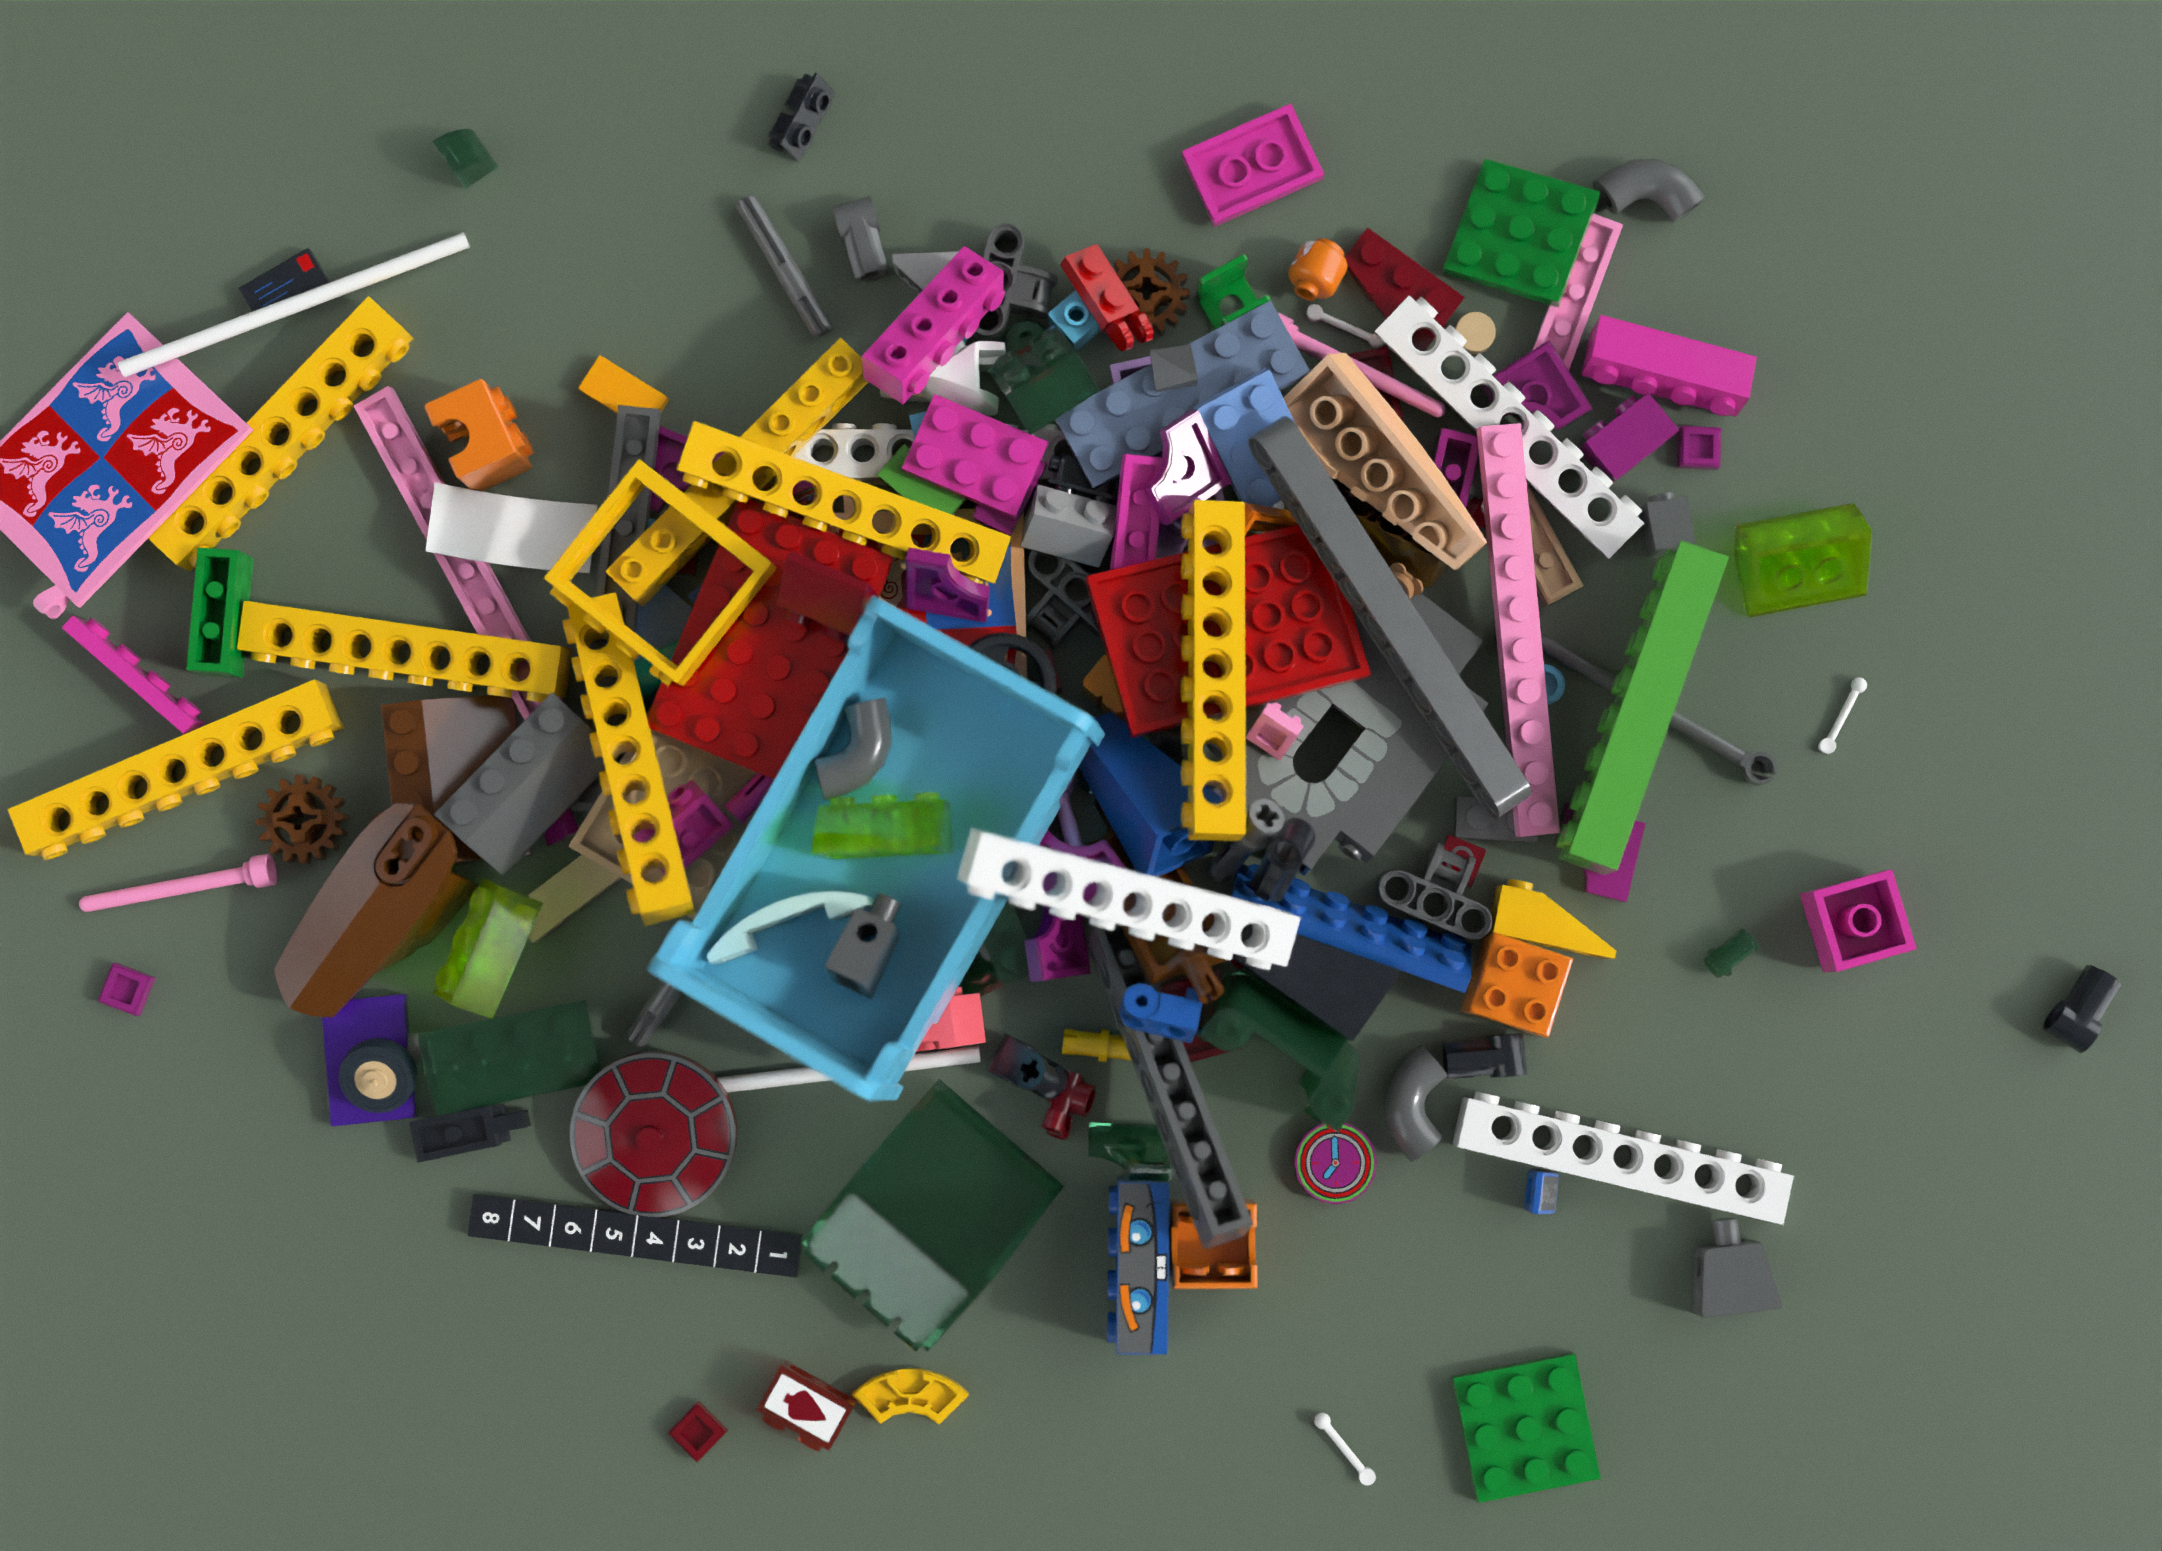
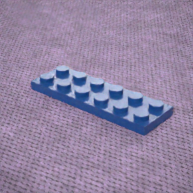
[1230,864,1472,993]

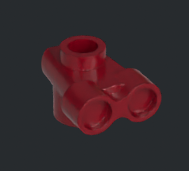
[1041,1070,1096,1141]

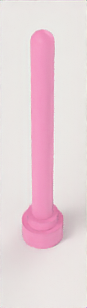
[1278,313,1446,417]
[79,853,277,912]

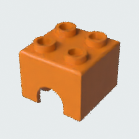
[424,379,534,492]
[1460,932,1573,1038]
[1170,1199,1257,1289]

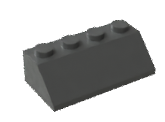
[434,693,606,876]

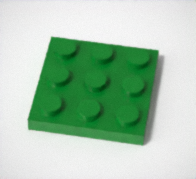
[1443,158,1600,308]
[1451,1352,1601,1503]

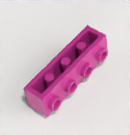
[862,246,1005,404]
[1581,315,1757,417]

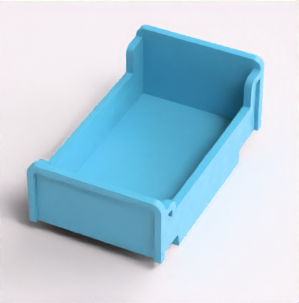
[647,595,1105,1100]

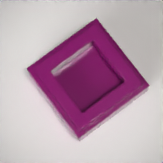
[1677,426,1721,470]
[98,963,156,1016]

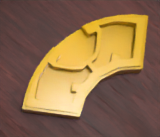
[851,1368,969,1424]

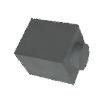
[1639,492,1696,557]

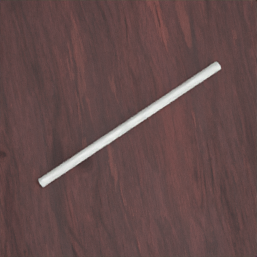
[118,232,470,377]
[716,1046,981,1093]

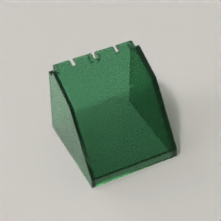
[800,1079,1064,1352]

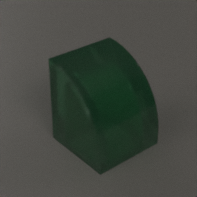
[432,129,499,189]

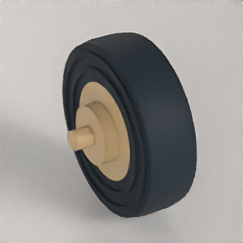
[339,1038,417,1113]

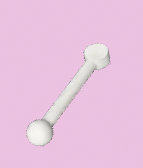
[1307,304,1384,348]
[1818,677,1867,754]
[1314,1413,1376,1486]

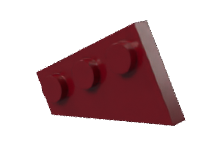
[1345,227,1465,351]

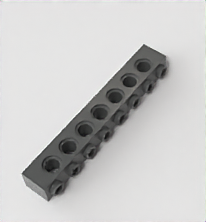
[1087,923,1253,1250]

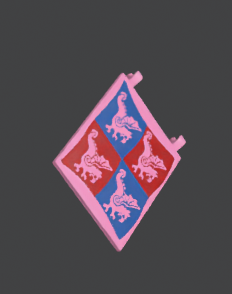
[0,312,253,619]

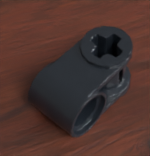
[987,1034,1068,1100]

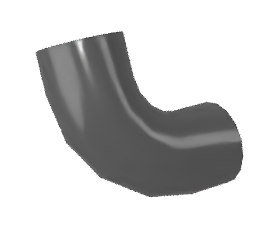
[1593,159,1706,223]
[814,698,892,800]
[1383,1045,1447,1162]

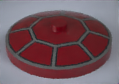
[569,1050,738,1217]

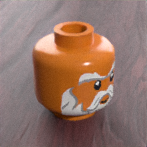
[1288,238,1348,301]

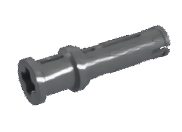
[1207,799,1285,883]

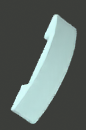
[707,891,874,964]

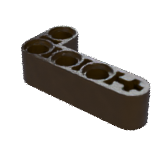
[1334,483,1449,588]

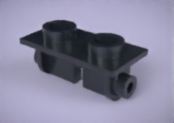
[768,73,835,162]
[1042,453,1120,505]

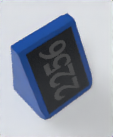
[1523,1169,1559,1214]

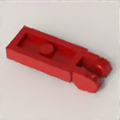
[1060,244,1154,352]

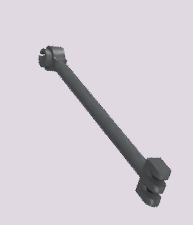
[1494,616,1777,786]

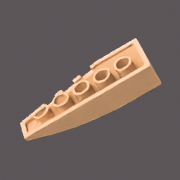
[1283,353,1487,570]

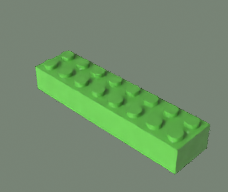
[1555,540,1729,876]

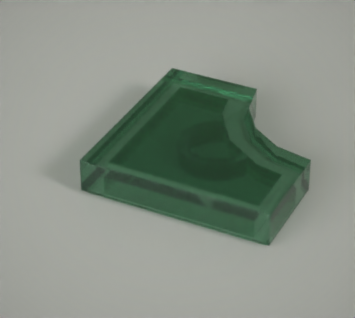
[1088,1122,1172,1182]

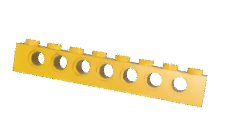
[148,296,414,572]
[605,337,868,607]
[676,421,1011,584]
[1181,500,1246,841]
[562,592,695,926]
[237,601,573,702]
[8,679,344,860]

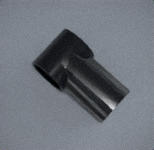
[1249,818,1316,902]
[2043,965,2122,1053]
[1442,1033,1527,1079]

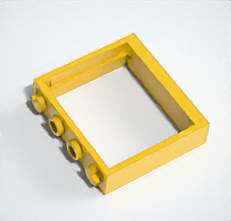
[544,459,777,686]

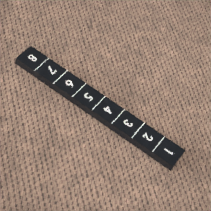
[468,1194,803,1278]

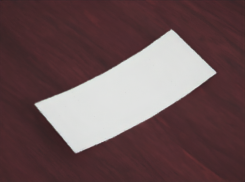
[425,482,597,573]

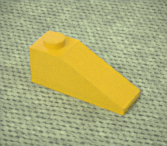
[1488,879,1616,960]

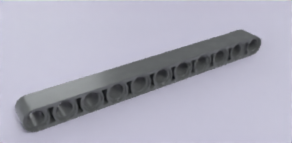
[1248,416,1531,819]

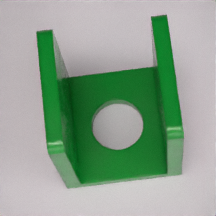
[1196,254,1271,330]

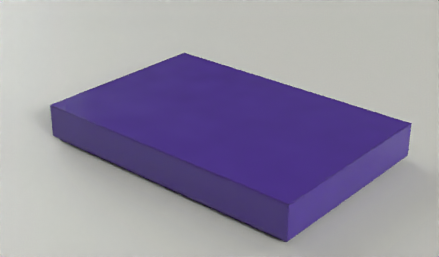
[322,994,417,1127]

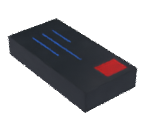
[238,248,330,311]

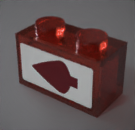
[756,1359,857,1451]

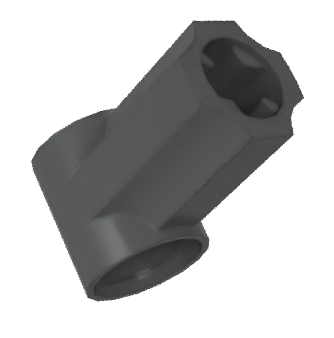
[832,196,889,282]

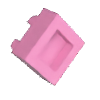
[1245,703,1304,761]

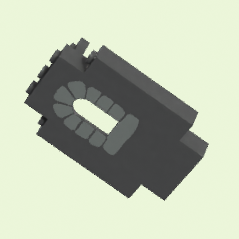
[1207,583,1488,876]

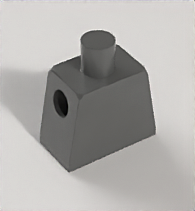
[825,893,901,999]
[1693,1217,1782,1318]

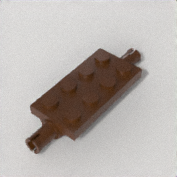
[1085,799,1227,1003]

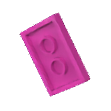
[1181,103,1324,227]
[902,394,1048,520]

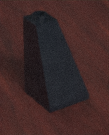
[1232,923,1401,1042]

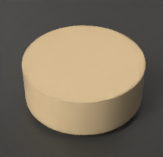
[1455,312,1496,355]

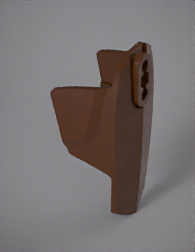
[274,802,479,1017]

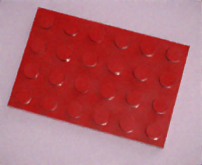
[647,499,895,780]
[1085,524,1371,738]

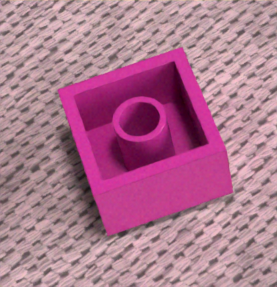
[1799,869,1917,972]

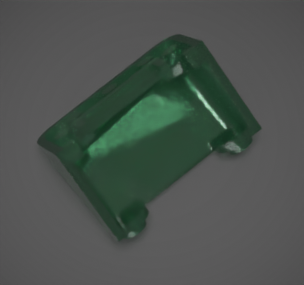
[1195,971,1360,1132]

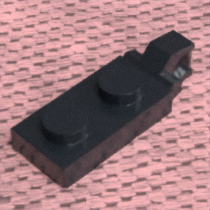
[409,1104,531,1163]

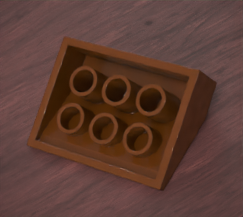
[381,695,532,868]

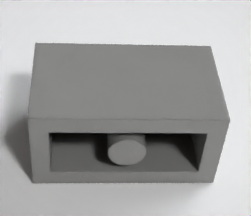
[1021,485,1116,567]

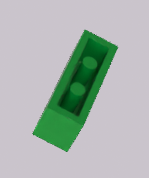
[186,548,254,679]

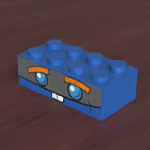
[1107,1176,1169,1355]

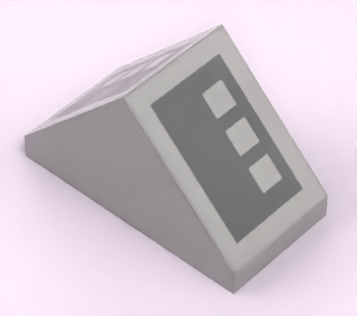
[892,251,974,294]

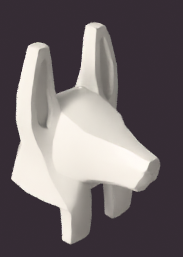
[880,339,1006,416]

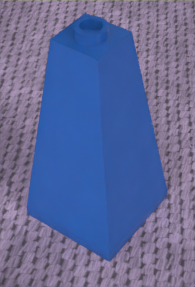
[1079,711,1222,877]

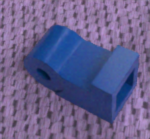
[1119,984,1202,1043]

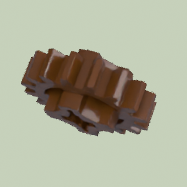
[1114,248,1190,336]
[255,775,350,864]

